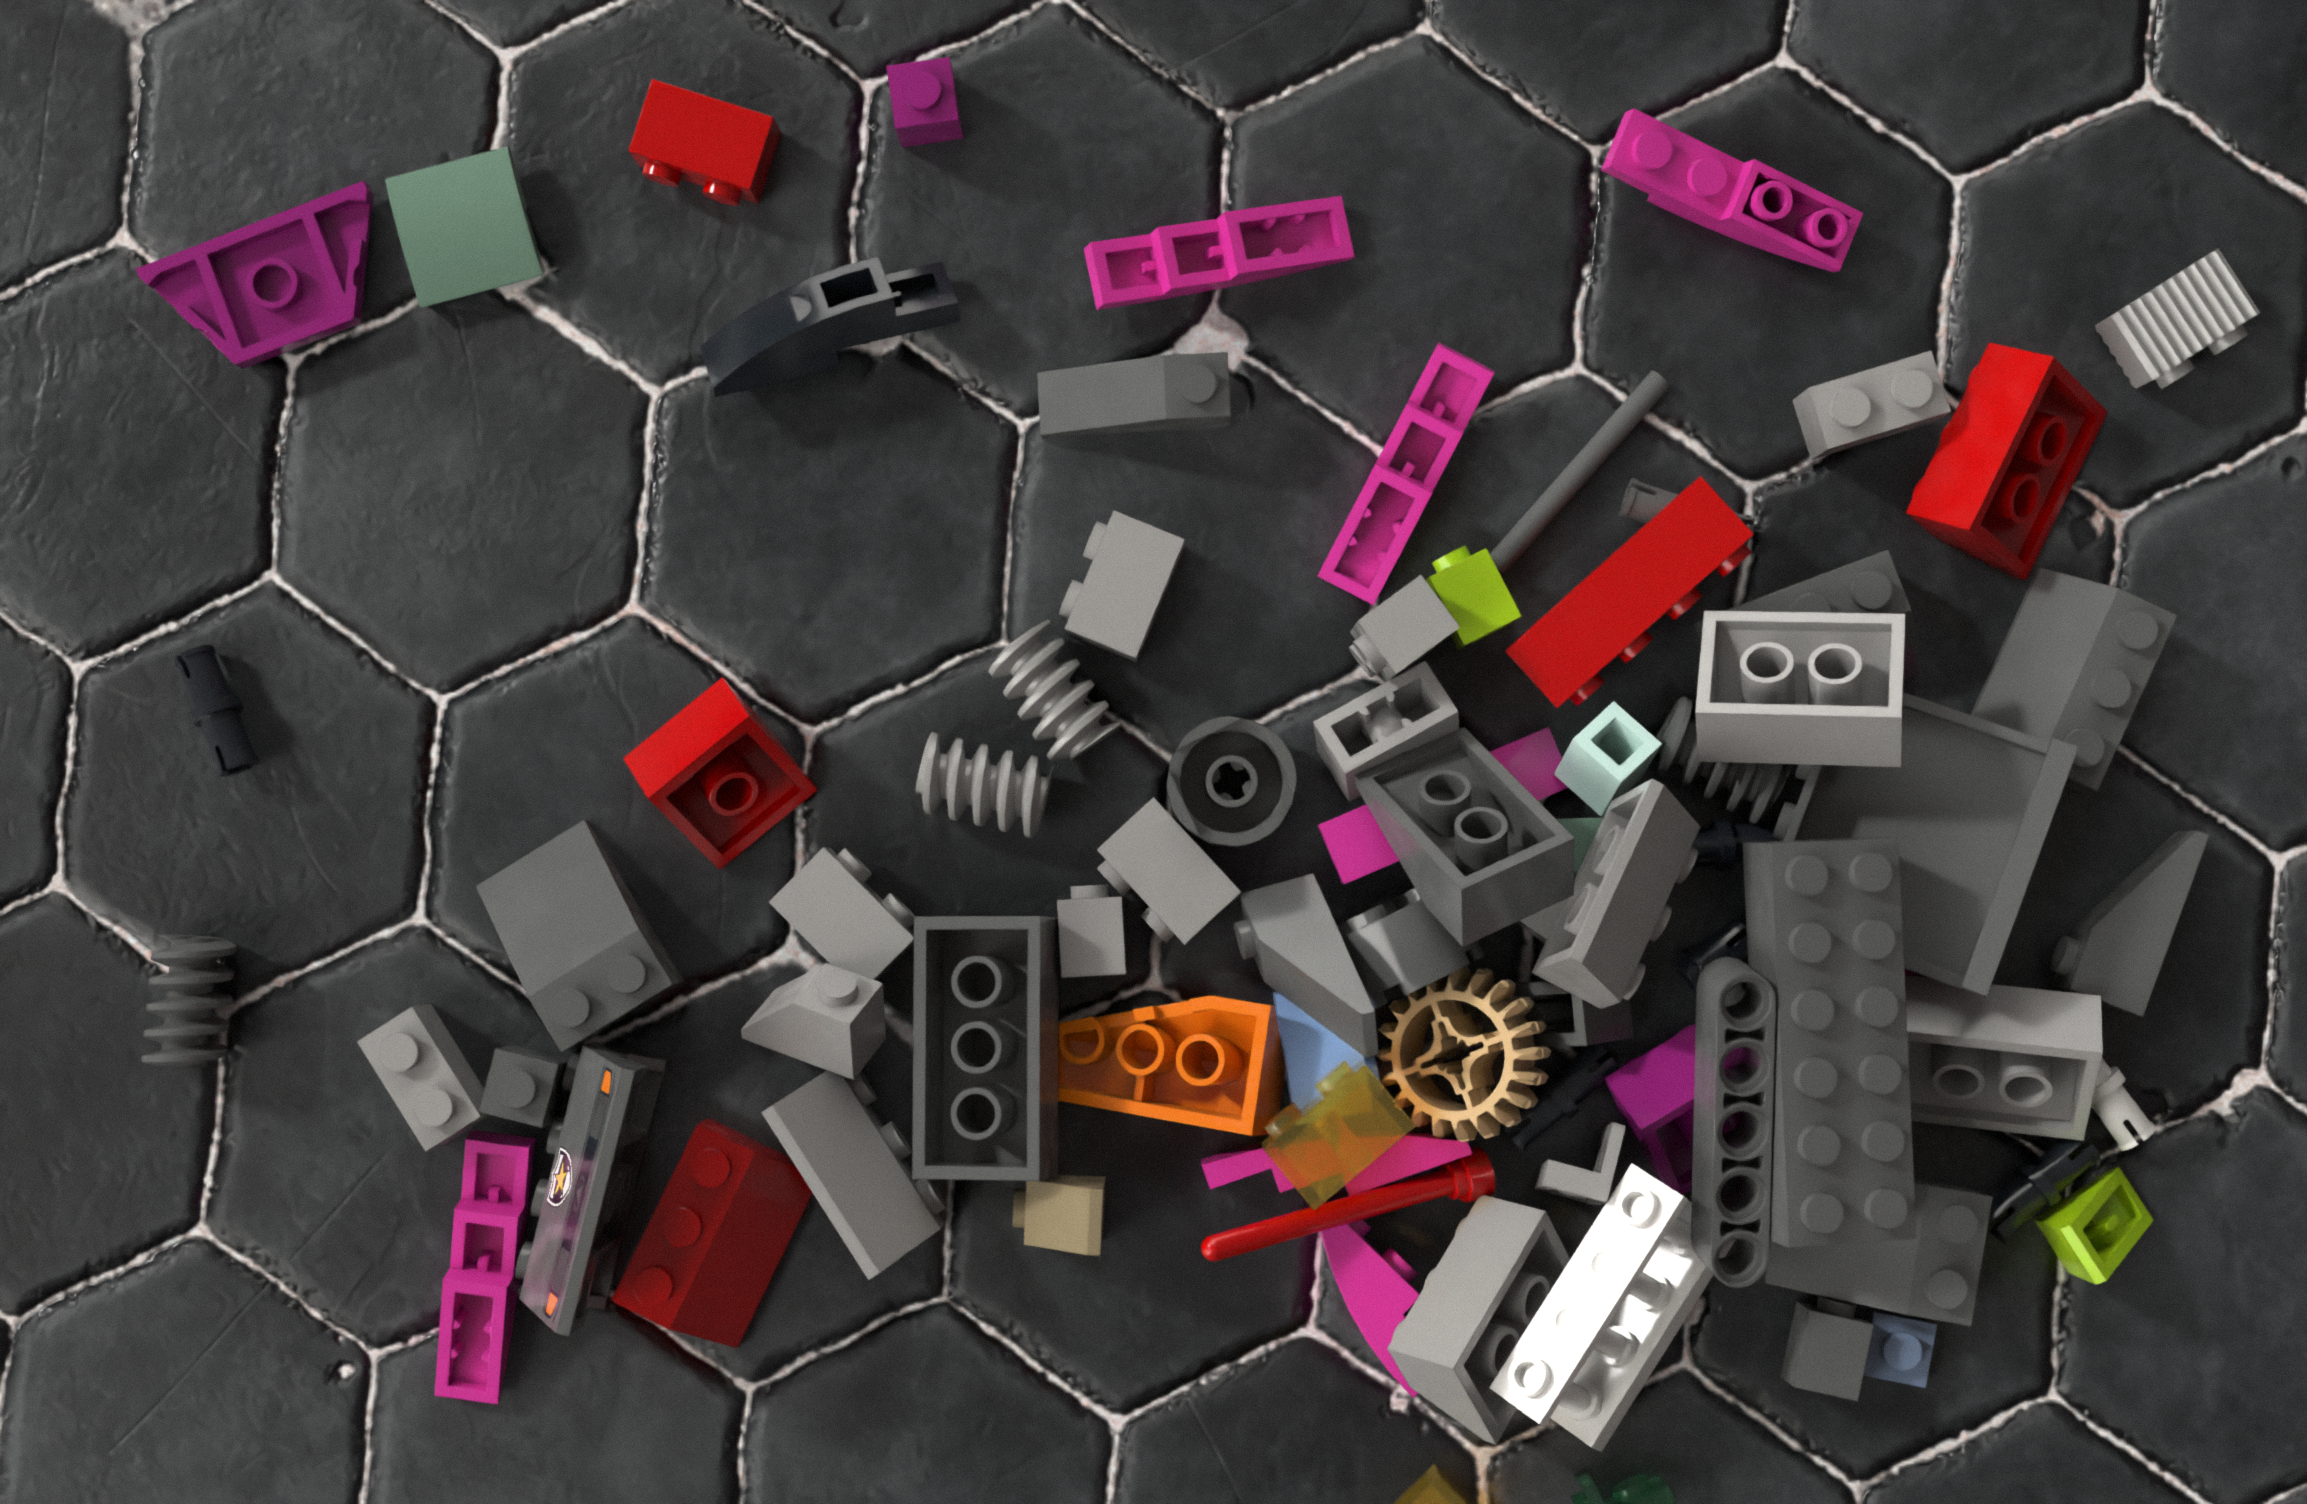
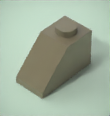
[1013,1174,1106,1256]

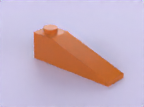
[1058,996,1286,1136]

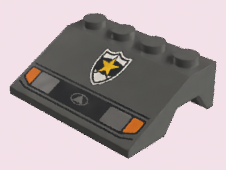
[515,1042,668,1336]

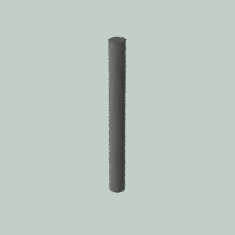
[1490,370,1670,576]

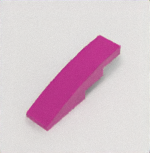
[1084,196,1355,310]
[1318,342,1495,605]
[1317,727,1568,884]
[434,1130,535,1405]
[1201,1130,1472,1196]

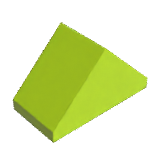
[2033,1166,2154,1285]

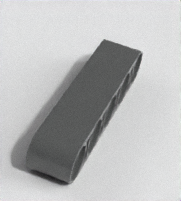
[1691,957,1776,1288]

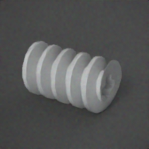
[988,620,1122,763]
[915,732,1055,838]

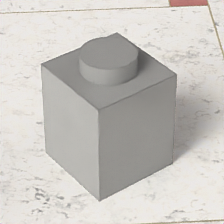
[1057,884,1127,978]

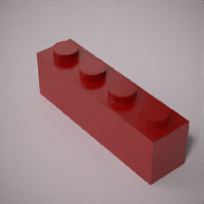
[1505,475,1754,708]

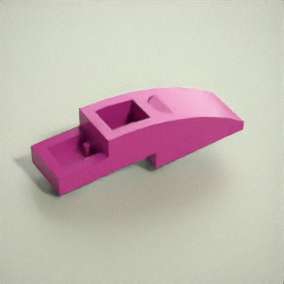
[1601,108,1863,273]
[1318,1198,1420,1398]

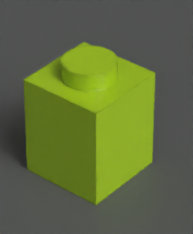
[1426,546,1522,650]

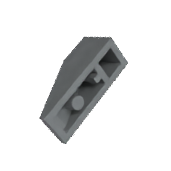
[1037,352,1231,437]
[2050,830,2210,1017]
[1234,873,1378,1058]

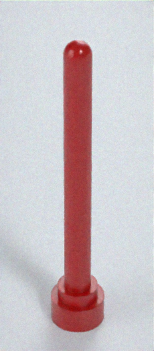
[1201,1147,1495,1262]

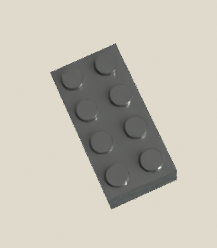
[912,916,1059,1181]

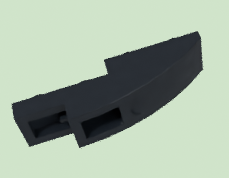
[700,257,960,397]

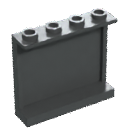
[1773,692,2079,998]

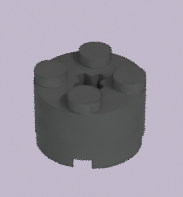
[1167,716,1297,847]
[1337,888,1485,1009]

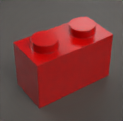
[628,79,781,206]

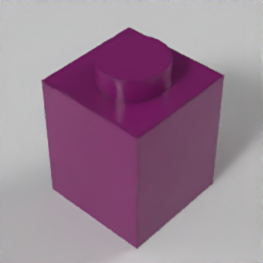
[886,57,964,147]

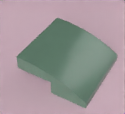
[385,146,545,308]

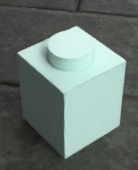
[1554,701,1662,817]

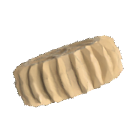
[1376,966,1552,1142]

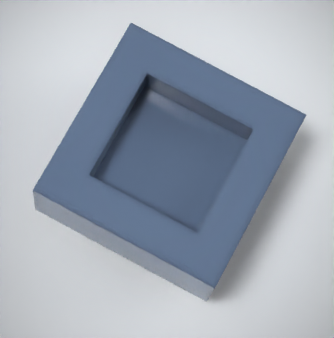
[1863,1308,1937,1388]

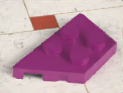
[136,181,374,369]

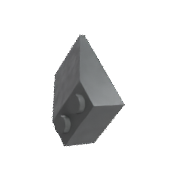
[1355,727,1575,947]
[476,820,685,1052]
[1762,1179,1993,1326]

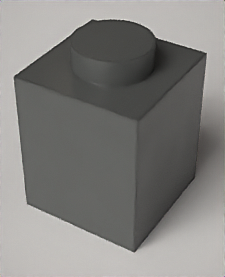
[479,1045,569,1128]
[1781,1295,1874,1402]

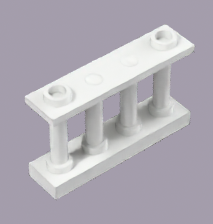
[1489,1163,1736,1452]

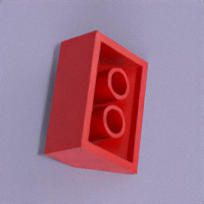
[1906,342,2108,581]
[611,1118,813,1348]

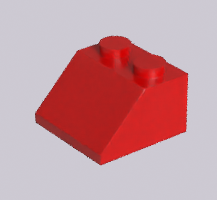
[623,677,818,870]

